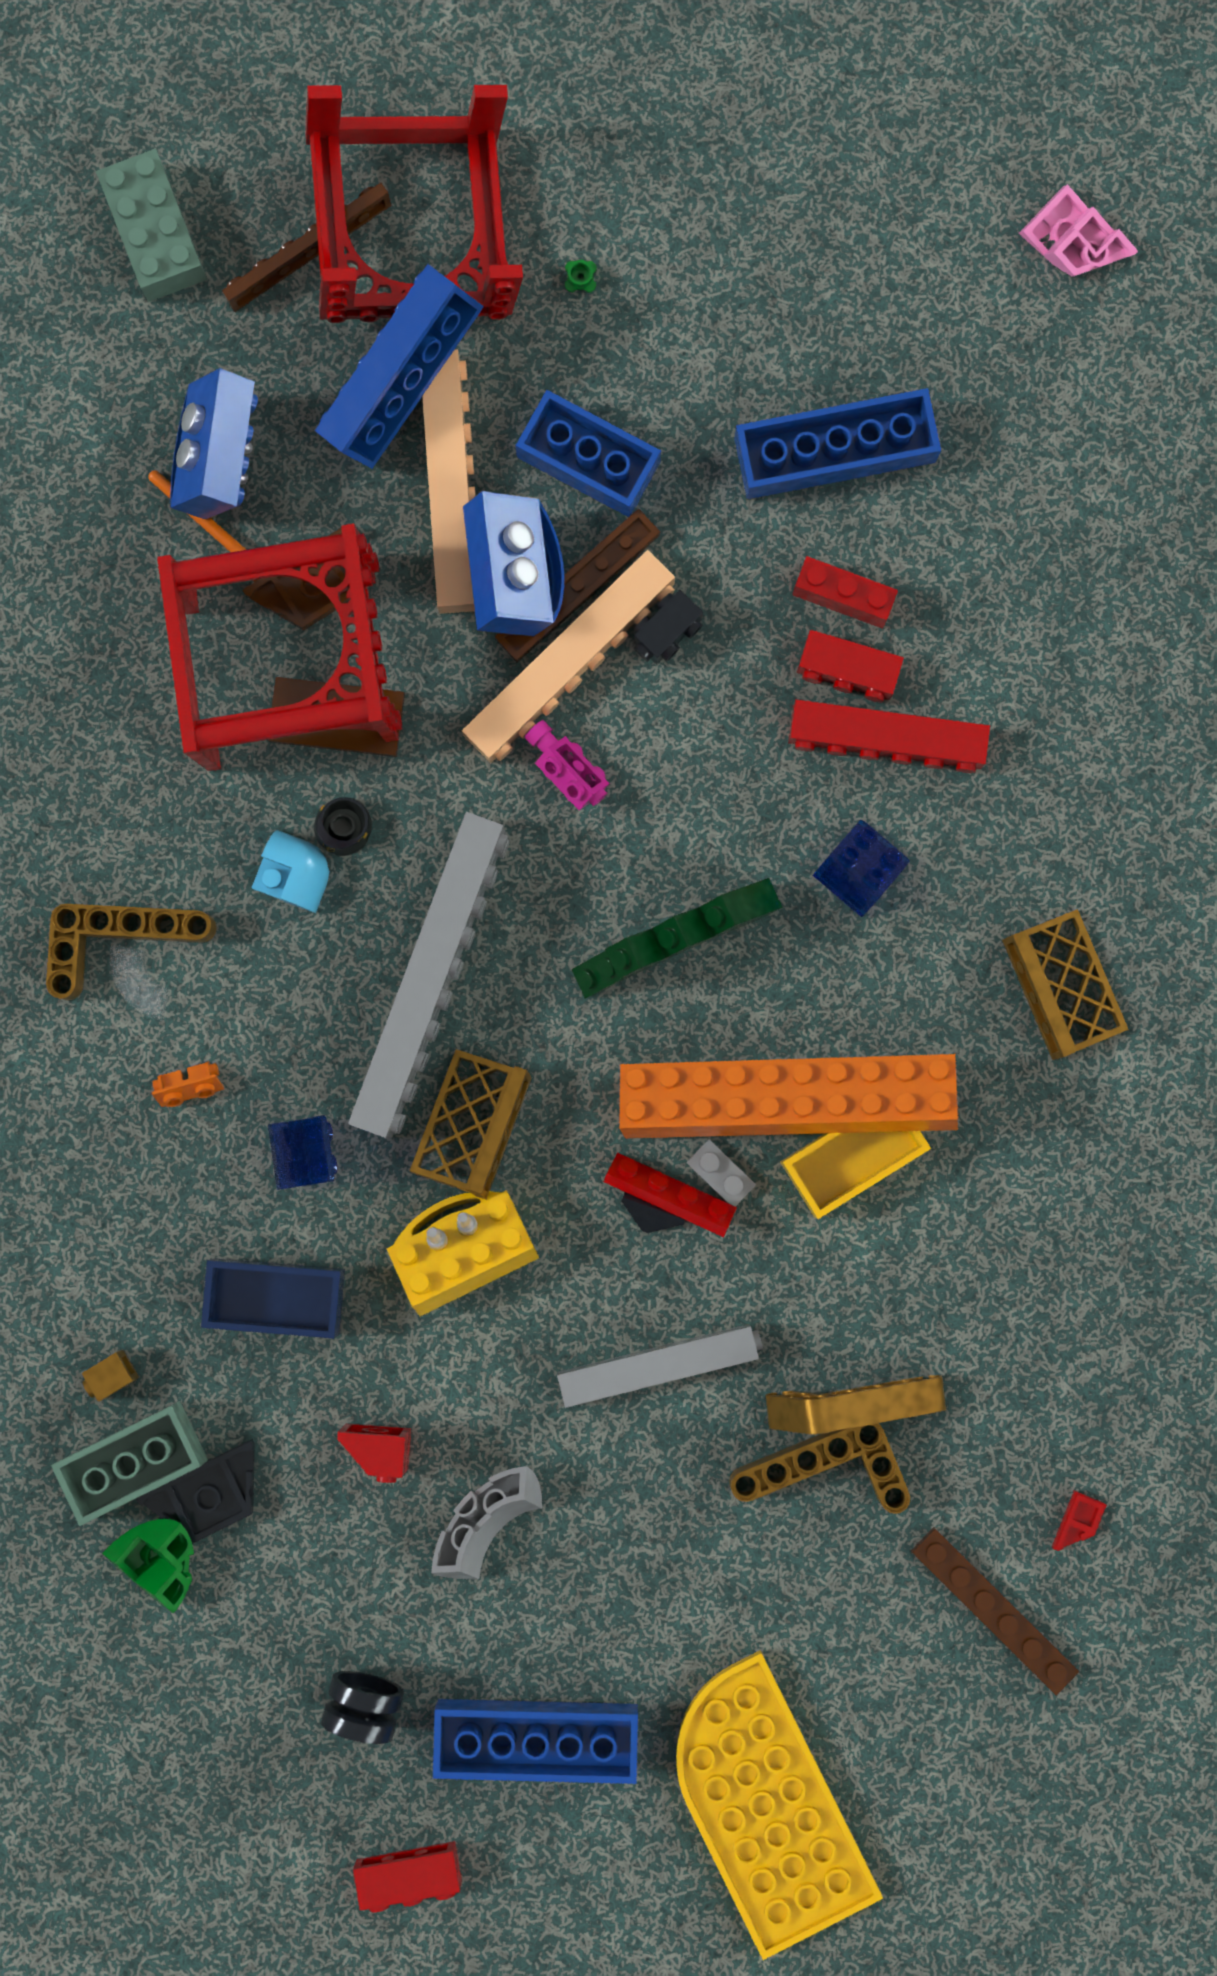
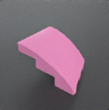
[1019,184,1138,277]

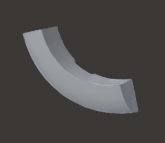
[431,1466,542,1579]

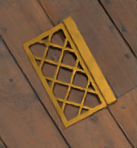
[1002,909,1129,1060]
[410,1049,532,1200]

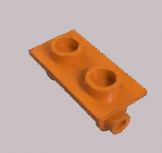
[152,1061,224,1107]

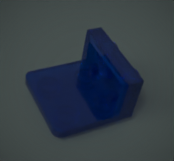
[268,1115,338,1190]

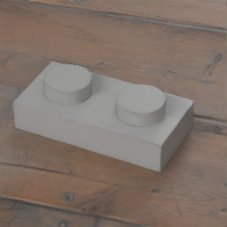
[686,1139,756,1207]

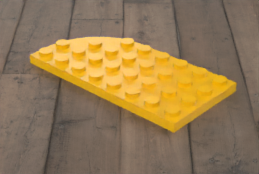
[676,1650,883,1960]

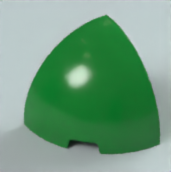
[102,1519,194,1614]

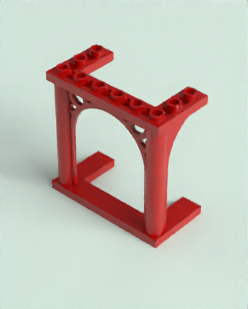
[305,85,523,323]
[157,524,402,771]

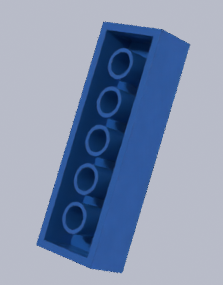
[315,264,484,469]
[734,388,941,499]
[433,1699,638,1784]

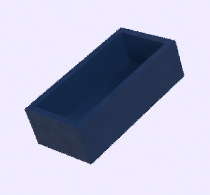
[201,1258,345,1339]

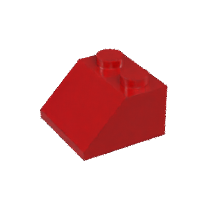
[337,1423,411,1483]

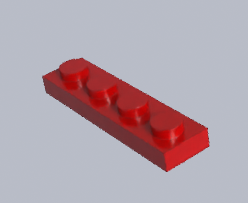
[603,1152,737,1238]

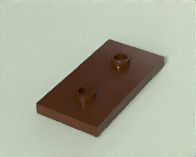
[268,677,405,757]

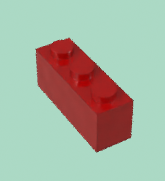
[792,556,898,629]
[797,629,904,703]
[353,1841,462,1913]

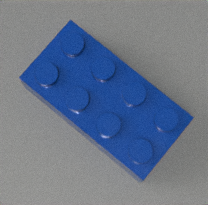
[515,390,661,517]

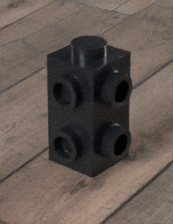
[634,590,703,665]

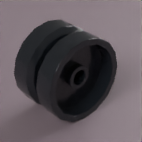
[321,1671,404,1744]

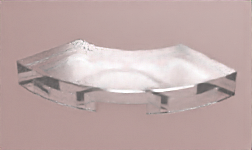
[110,944,170,1021]

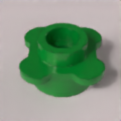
[565,260,597,293]

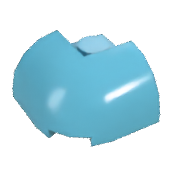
[252,830,329,914]

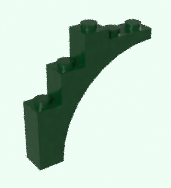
[572,878,783,999]

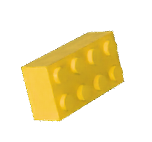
[780,1131,931,1219]

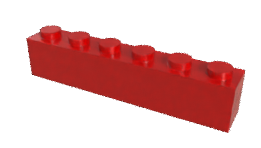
[788,699,990,773]

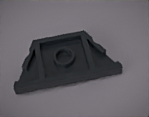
[136,1439,255,1544]

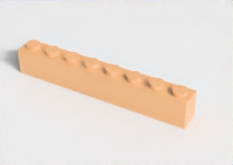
[422,349,476,614]
[462,550,675,763]

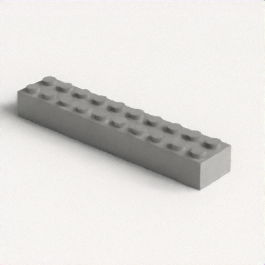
[348,811,510,1138]

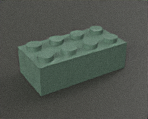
[96,148,208,302]
[51,1401,208,1526]

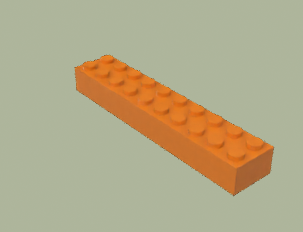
[619,1054,958,1139]

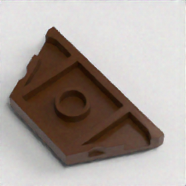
[242,524,350,631]

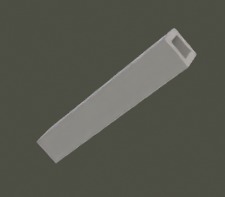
[557,1324,763,1408]

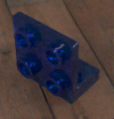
[812,820,910,917]

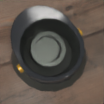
[314,797,372,856]

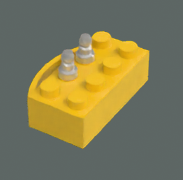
[386,1190,539,1317]

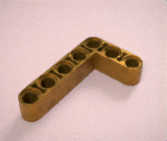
[46,904,217,1000]
[766,1375,946,1434]
[729,1423,910,1514]

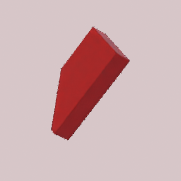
[1051,1490,1107,1551]

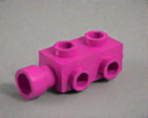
[525,720,610,810]

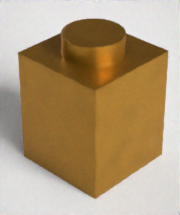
[81,1349,139,1402]

